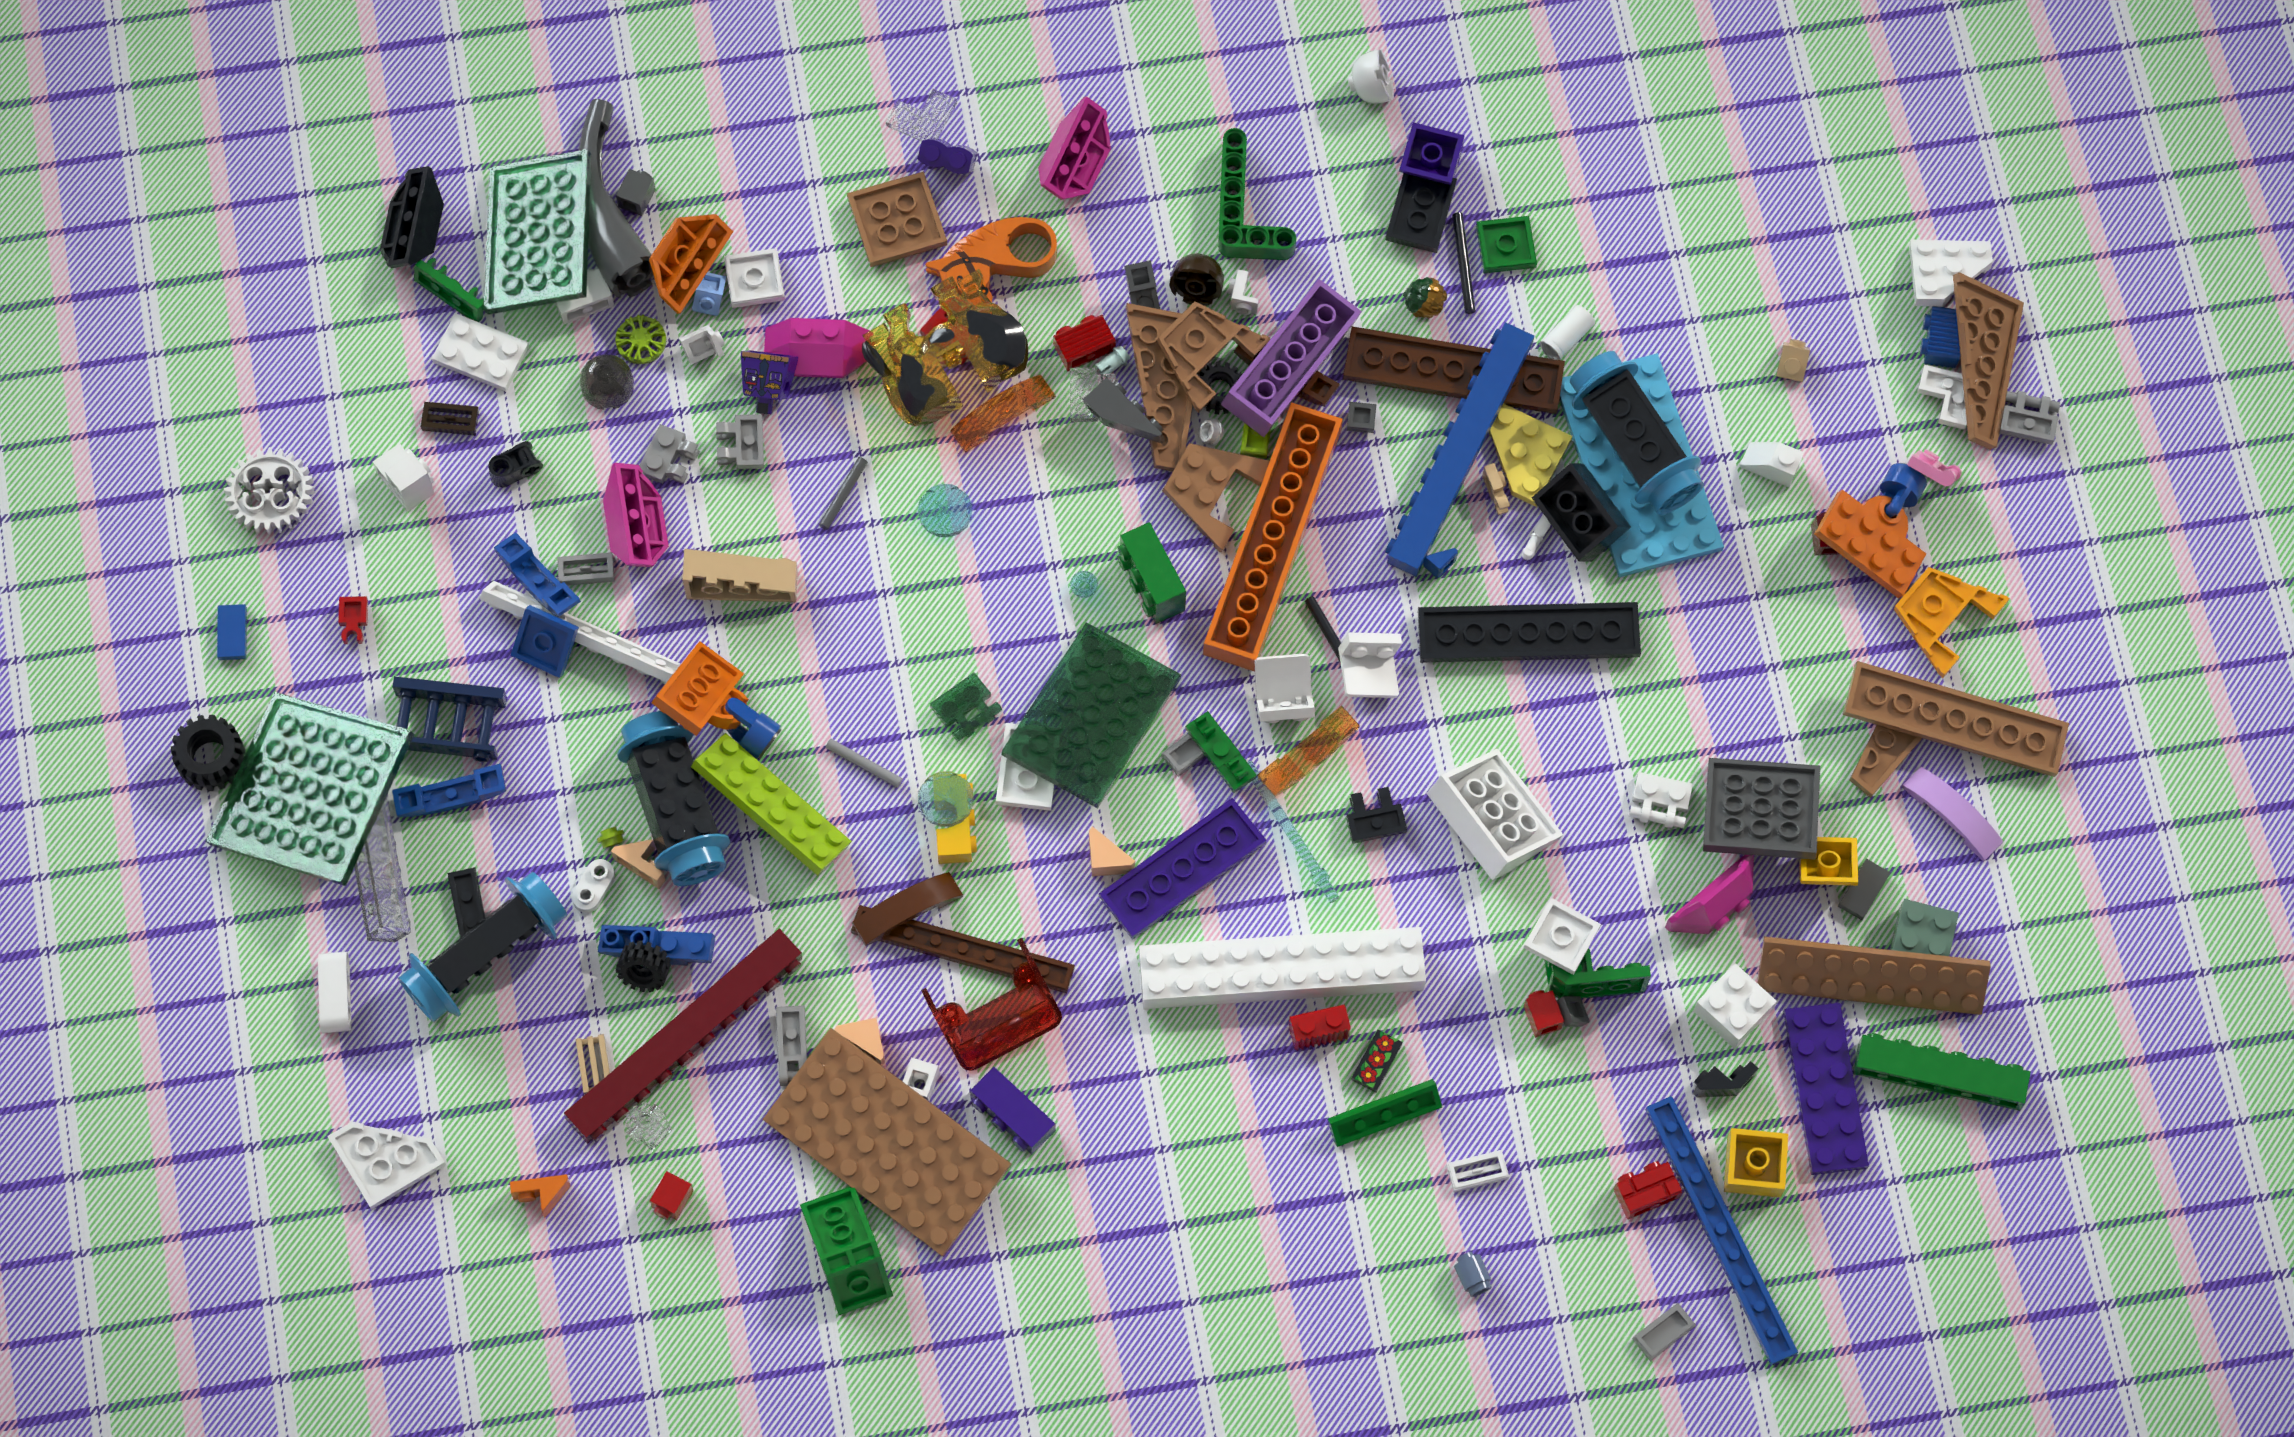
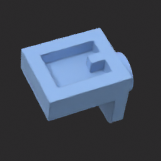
[692,272,726,316]

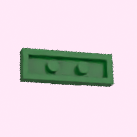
[414,258,489,322]
[1185,711,1257,793]

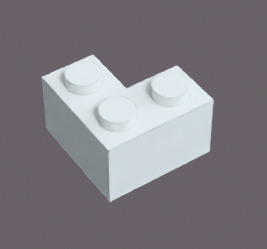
[373,443,434,512]

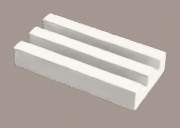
[1446,1150,1509,1193]

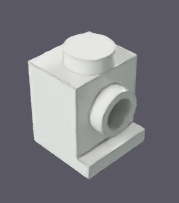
[903,1057,940,1102]

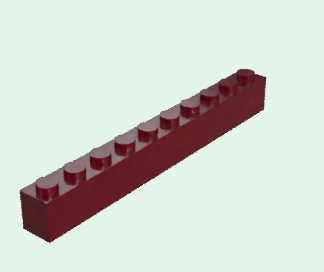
[564,928,802,1144]

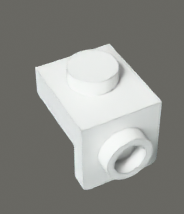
[1228,269,1259,315]
[679,325,725,365]

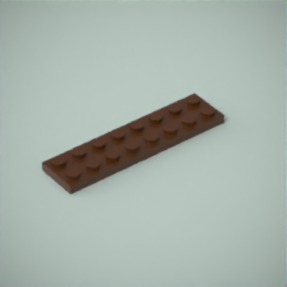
[1343,326,1565,414]

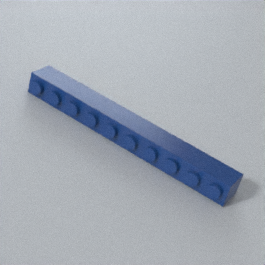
[1385,322,1535,577]

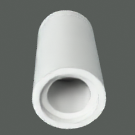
[1540,305,1595,360]

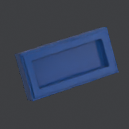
[217,604,247,660]

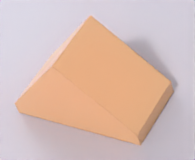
[1089,826,1135,876]
[834,1018,885,1066]

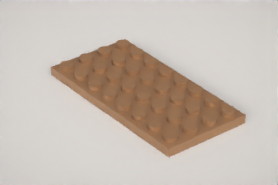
[762,1028,1012,1257]

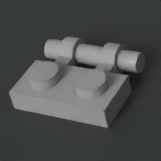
[1999,391,2060,445]

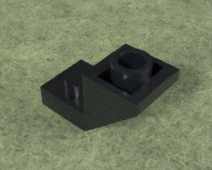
[1693,1061,1759,1097]

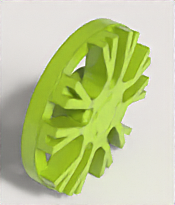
[615,314,666,364]

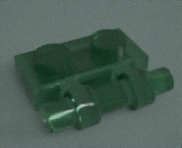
[930,672,1002,742]

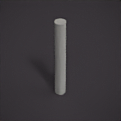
[826,739,903,788]

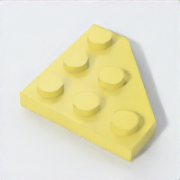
[1489,403,1572,507]

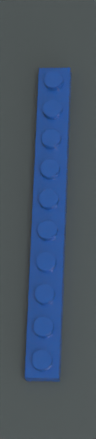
[1645,1096,1798,1366]

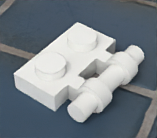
[1629,772,1693,829]

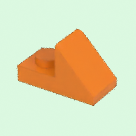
[510,1174,570,1218]

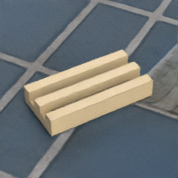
[576,1034,610,1095]

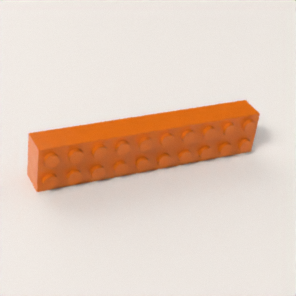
[1203,402,1343,672]

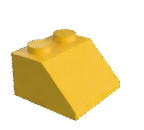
[1799,837,1858,886]

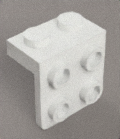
[1254,654,1315,723]

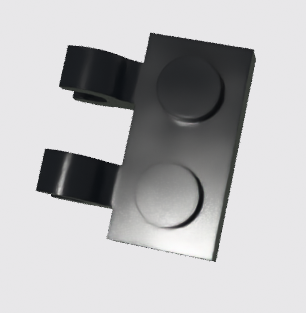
[1346,787,1407,844]

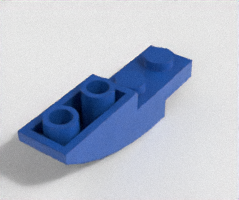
[598,925,715,966]

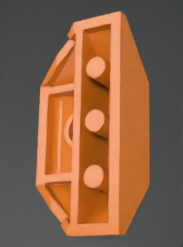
[649,214,734,314]

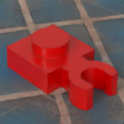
[338,596,368,644]

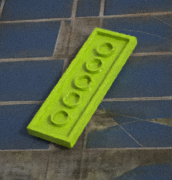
[691,733,852,876]

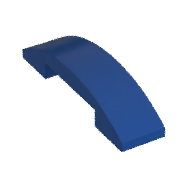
[494,532,581,617]
[392,764,507,817]

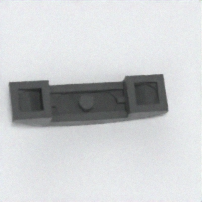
[1124,260,1160,309]

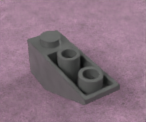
[1083,377,1165,444]

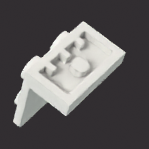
[1338,632,1402,698]

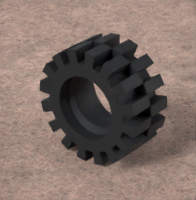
[1198,361,1242,415]
[616,941,671,992]

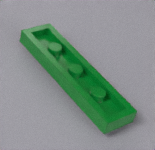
[1327,1079,1442,1147]

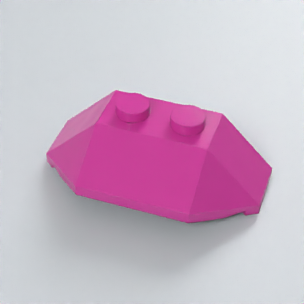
[1038,96,1111,200]
[764,318,874,378]
[603,463,669,567]
[1665,855,1754,934]

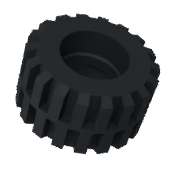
[171,715,246,791]

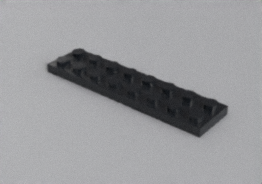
[1417,602,1641,663]

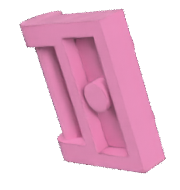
[1907,449,1962,486]

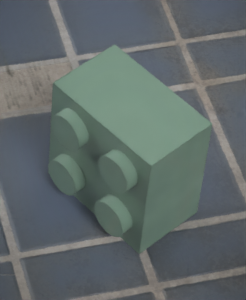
[1890,899,1959,956]

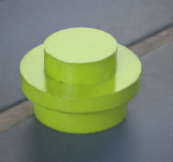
[597,826,624,849]

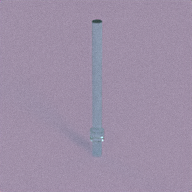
[1247,761,1339,903]

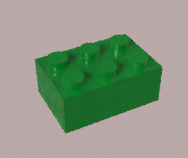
[1117,522,1186,624]

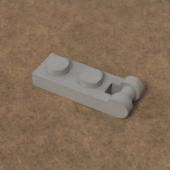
[776,1005,807,1086]

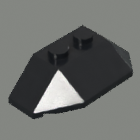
[380,166,444,268]

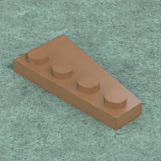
[1849,725,1923,798]

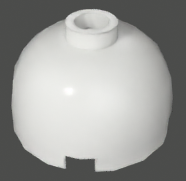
[1348,50,1394,104]

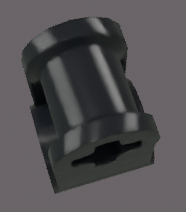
[488,441,543,488]

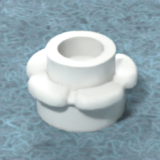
[1200,418,1224,445]

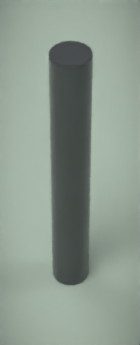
[819,457,868,530]

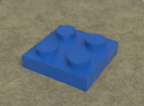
[510,605,579,678]

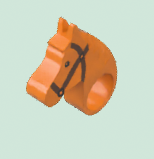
[925,217,1057,314]

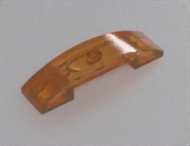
[950,375,1056,453]
[1257,705,1360,797]

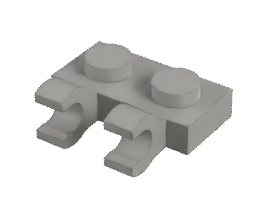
[716,414,764,469]
[639,424,700,484]

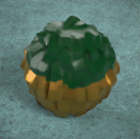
[1403,277,1447,318]

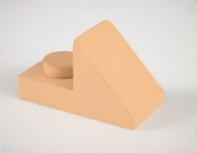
[611,839,666,889]

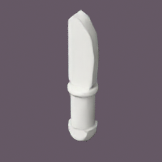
[1522,514,1551,560]

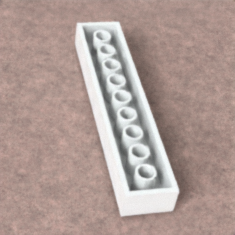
[1139,927,1426,1009]

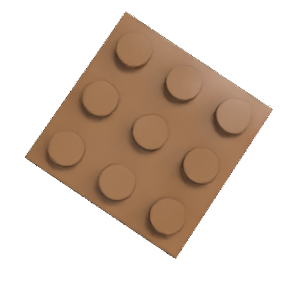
[847,171,947,267]

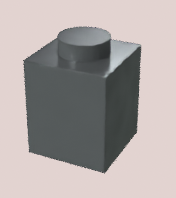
[616,169,656,216]

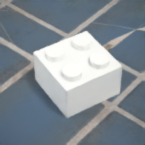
[1693,963,1777,1049]

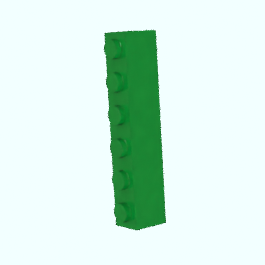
[1853,1033,2031,1111]

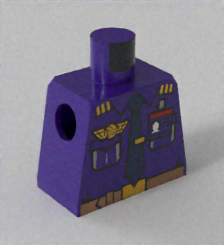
[741,350,798,414]

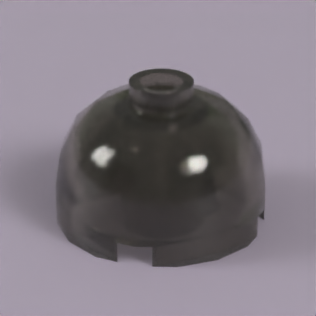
[579,354,634,410]

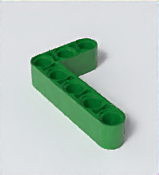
[1218,128,1297,260]

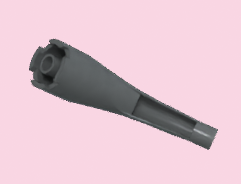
[576,99,653,298]

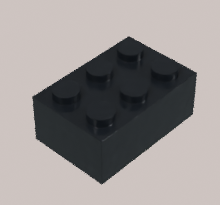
[1532,463,1631,562]

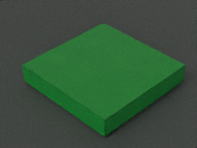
[1476,216,1537,274]

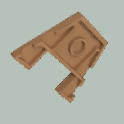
[1157,302,1270,413]
[1162,443,1270,552]

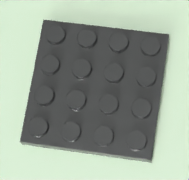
[1703,758,1821,860]

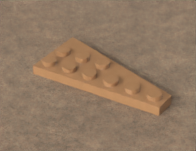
[1953,272,2024,450]
[1125,303,1193,472]

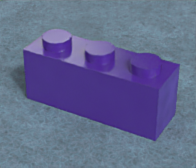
[970,1067,1056,1155]

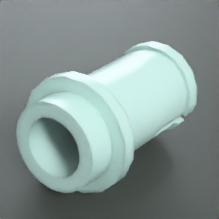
[1094,346,1130,379]

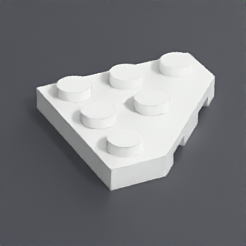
[1909,239,1993,307]
[327,1121,446,1210]

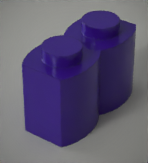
[917,138,978,174]

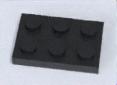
[1385,173,1457,253]

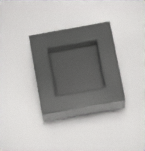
[1347,402,1377,433]
[1556,996,1590,1027]

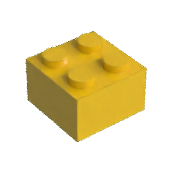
[1724,1128,1788,1198]

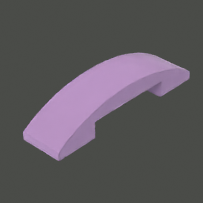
[1902,767,2003,861]

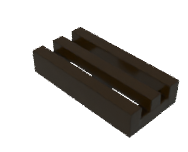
[420,402,479,436]

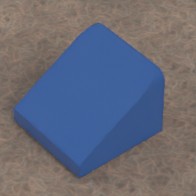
[1423,548,1458,579]

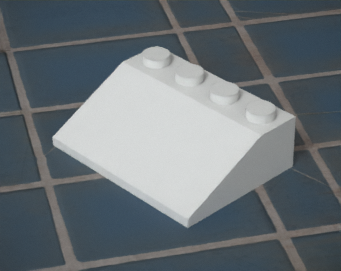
[1426,749,1563,880]

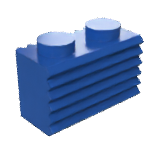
[1920,306,1960,369]

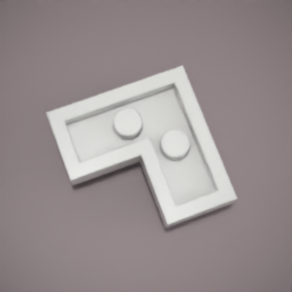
[1917,364,1967,430]

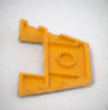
[1894,567,2010,678]

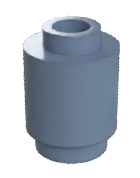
[1454,1252,1492,1297]

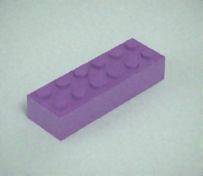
[1221,279,1362,437]

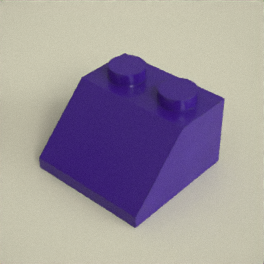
[1399,122,1465,185]

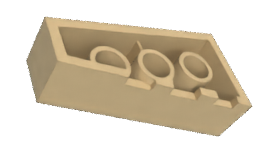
[682,549,798,602]

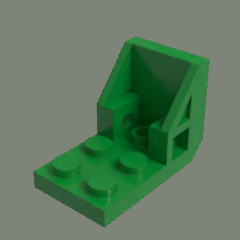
[1544,948,1651,999]
[800,1187,893,1315]

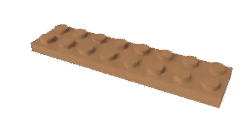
[1843,661,2069,777]
[1757,936,1991,1015]

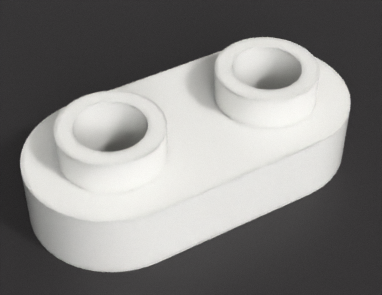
[572,859,615,913]

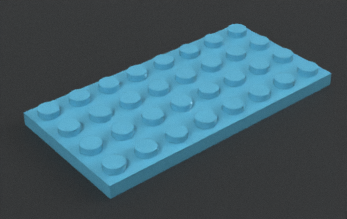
[1559,353,1724,578]

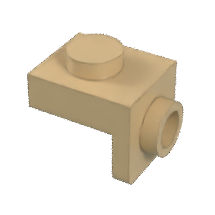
[1776,339,1810,382]

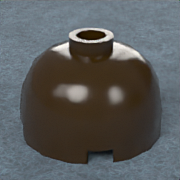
[1169,253,1224,306]

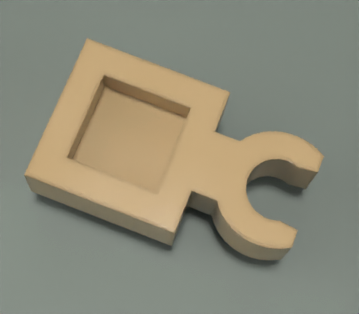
[1482,463,1510,515]

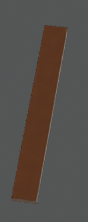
[851,905,1075,994]

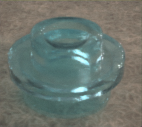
[1070,571,1098,598]

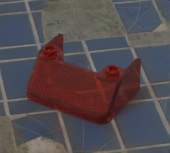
[921,938,1062,1071]

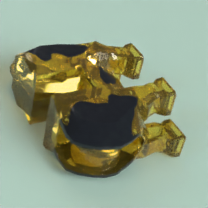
[862,269,1028,426]

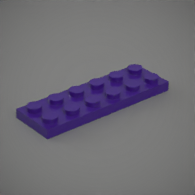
[1099,798,1266,940]
[1783,1003,1869,1175]

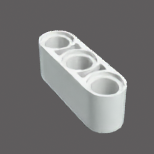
[318,952,351,1033]

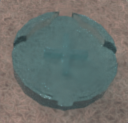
[918,484,972,537]
[918,771,973,827]

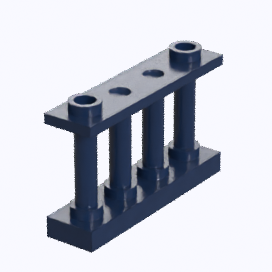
[383,676,507,762]

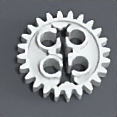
[224,447,315,534]

